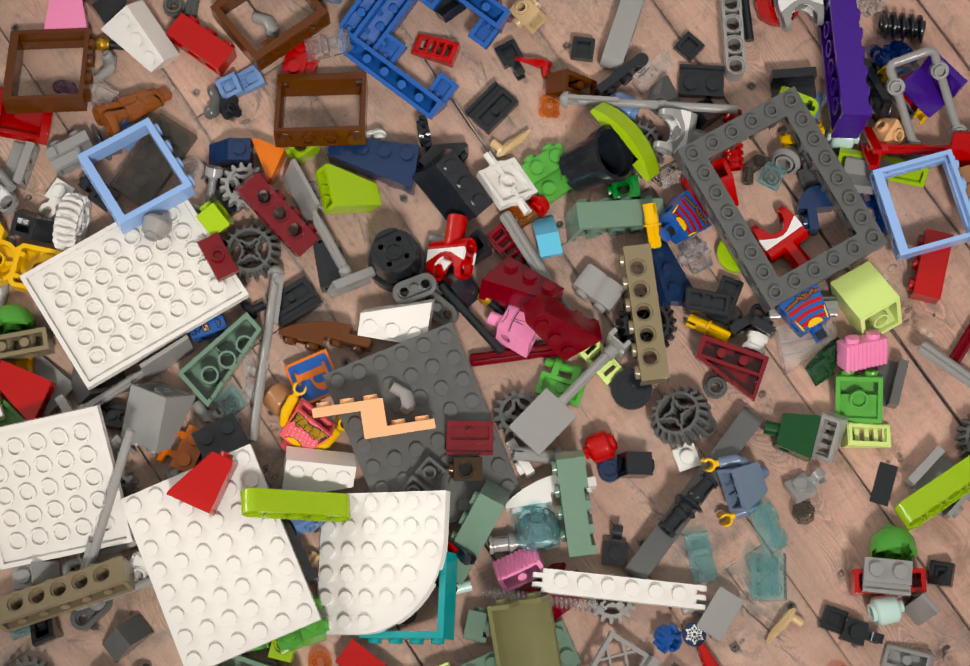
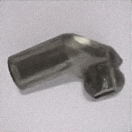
[742,155,766,185]

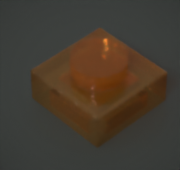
[506,205,538,229]

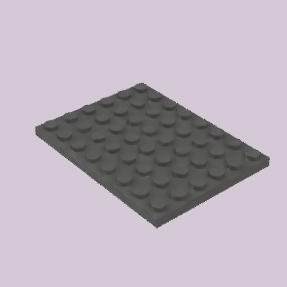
[323,322,521,524]

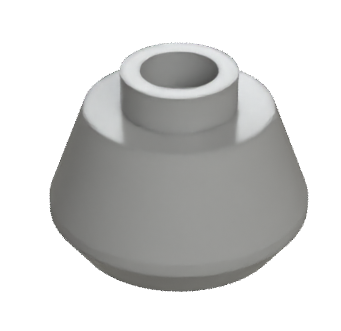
[771,145,801,175]
[142,213,172,242]

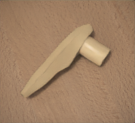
[490,129,531,157]
[766,608,805,644]

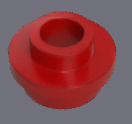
[529,195,550,217]

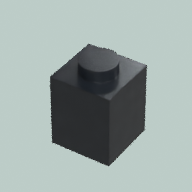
[617,451,655,479]

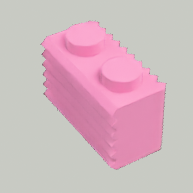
[836,330,888,373]
[492,543,546,594]

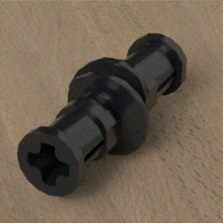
[657,472,718,538]

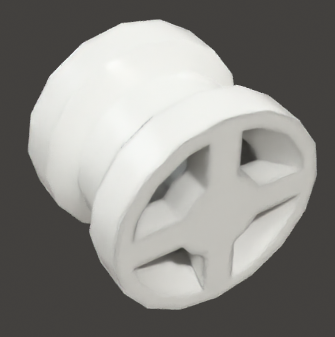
[741,330,769,355]

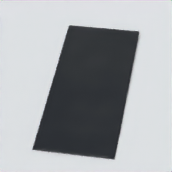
[870,462,898,507]

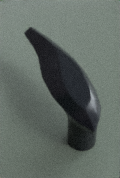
[239,299,266,319]

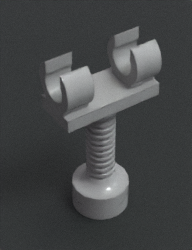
[192,165,224,214]

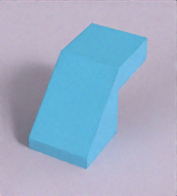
[531,216,563,259]

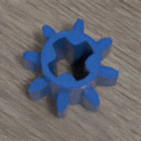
[653,623,683,654]

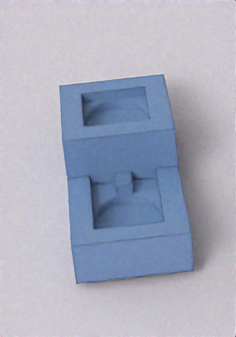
[215,65,268,99]

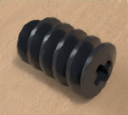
[877,10,926,44]

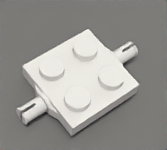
[476,151,538,216]

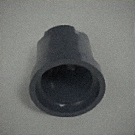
[559,125,635,191]
[368,228,426,292]

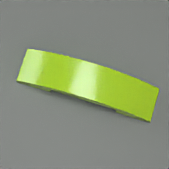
[590,102,660,183]

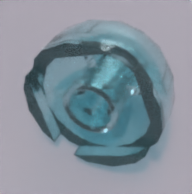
[514,506,561,552]

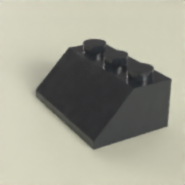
[412,148,493,222]

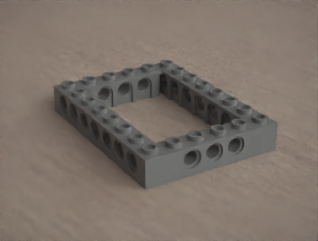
[673,86,888,313]

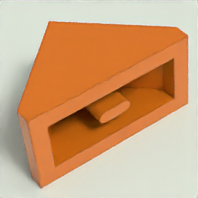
[252,138,287,185]

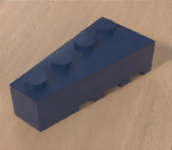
[327,138,421,196]

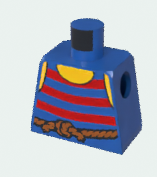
[658,190,712,244]
[776,284,830,343]

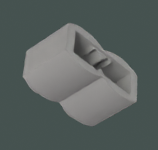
[573,263,626,315]

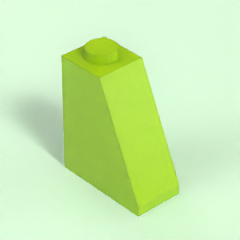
[315,164,382,215]

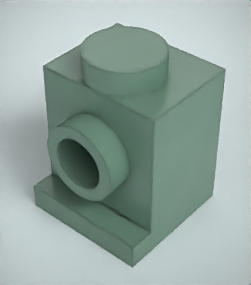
[463,607,490,644]

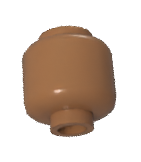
[263,383,293,417]

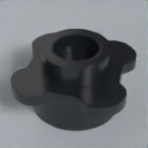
[219,96,242,120]

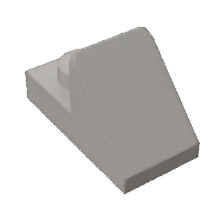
[12,561,61,590]

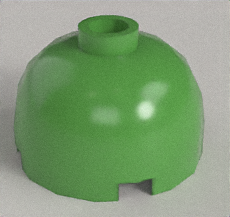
[0,303,36,335]
[869,524,918,561]

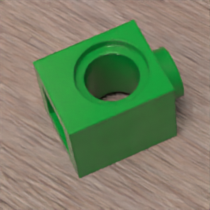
[606,174,641,201]

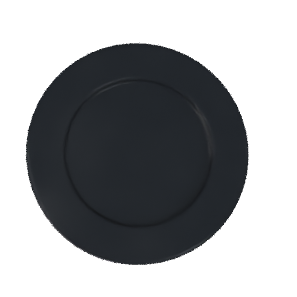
[611,368,652,410]

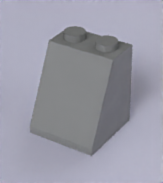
[121,381,196,454]

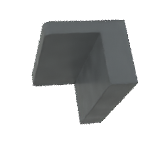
[875,359,909,409]

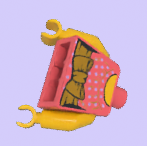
[279,381,345,451]

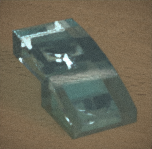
[684,530,718,584]

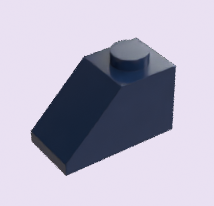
[209,138,254,168]

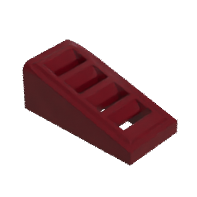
[486,222,527,265]

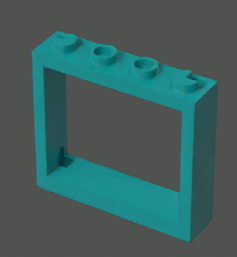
[359,551,458,645]

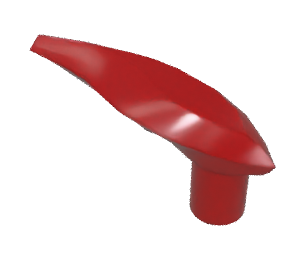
[514,57,553,79]

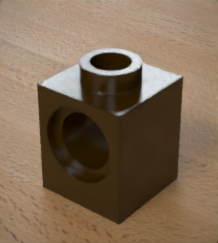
[449,457,482,481]

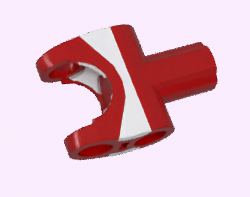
[750,205,811,269]
[426,214,477,282]

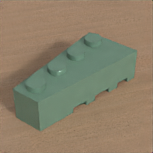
[564,196,664,242]
[177,312,263,409]

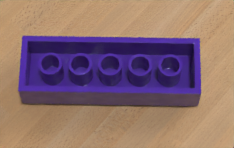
[819,0,872,139]

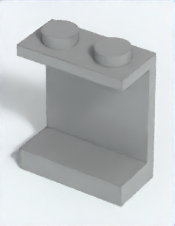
[903,445,970,520]

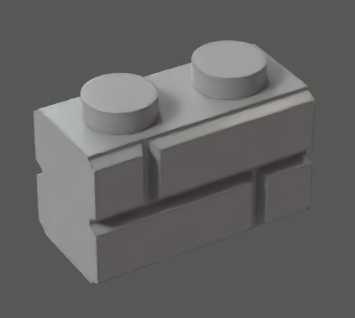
[45,129,94,177]

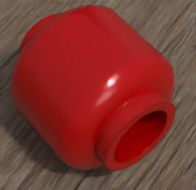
[582,430,618,464]

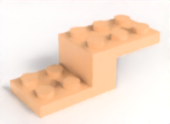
[312,394,436,439]

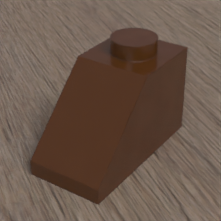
[546,68,597,100]

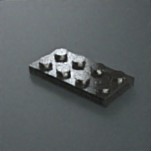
[109,113,198,206]

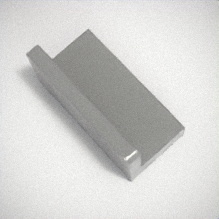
[4,141,40,191]
[844,156,891,195]
[696,587,744,643]

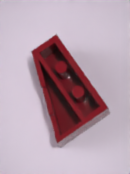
[479,256,564,312]
[523,293,603,361]
[695,335,769,402]

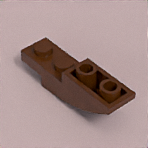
[278,321,373,354]

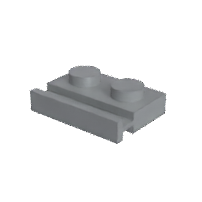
[861,557,913,597]

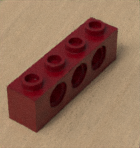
[234,171,319,257]

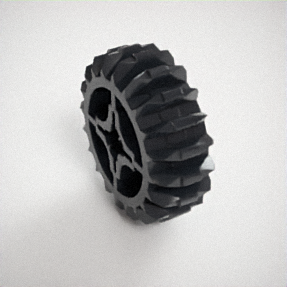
[615,295,677,356]

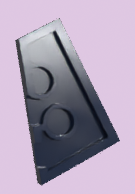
[645,241,693,306]

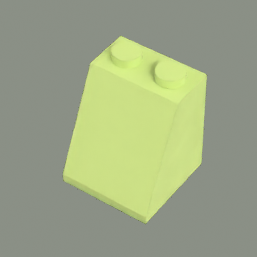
[830,261,902,336]

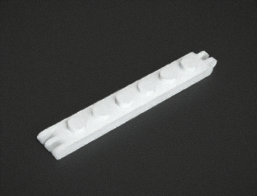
[532,568,707,610]

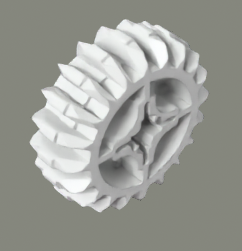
[52,192,91,251]

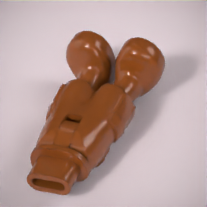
[92,86,172,137]

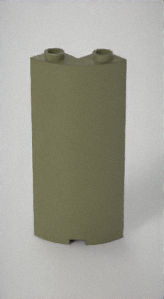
[487,591,562,666]

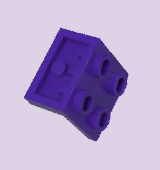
[903,54,968,118]

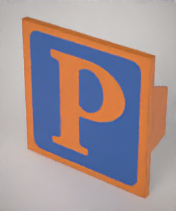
[284,349,335,404]

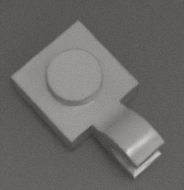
[784,468,827,504]

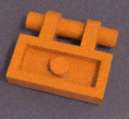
[155,424,201,472]

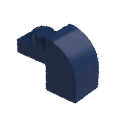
[795,185,833,236]

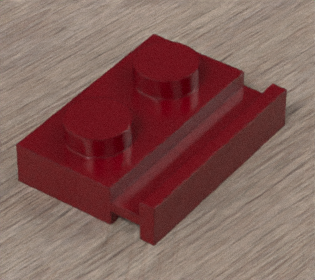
[446,421,493,455]

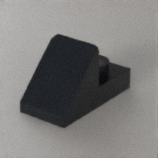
[30,617,63,647]

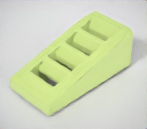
[577,342,624,386]
[841,422,891,448]

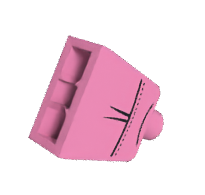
[487,305,538,358]

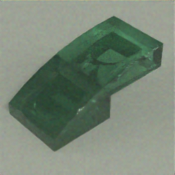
[805,337,840,386]

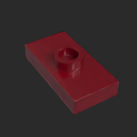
[197,232,239,283]

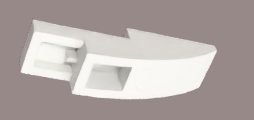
[505,475,597,514]

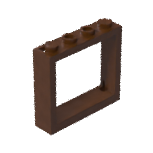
[210,0,331,72]
[2,28,97,114]
[273,72,368,147]

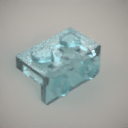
[748,501,788,554]
[749,552,787,602]

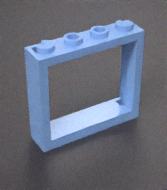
[76,117,195,235]
[869,149,970,261]

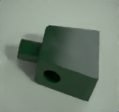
[763,413,821,462]

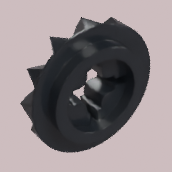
[416,115,432,151]

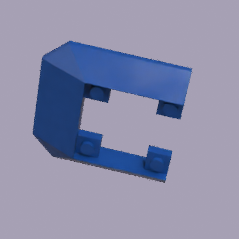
[339,0,511,120]

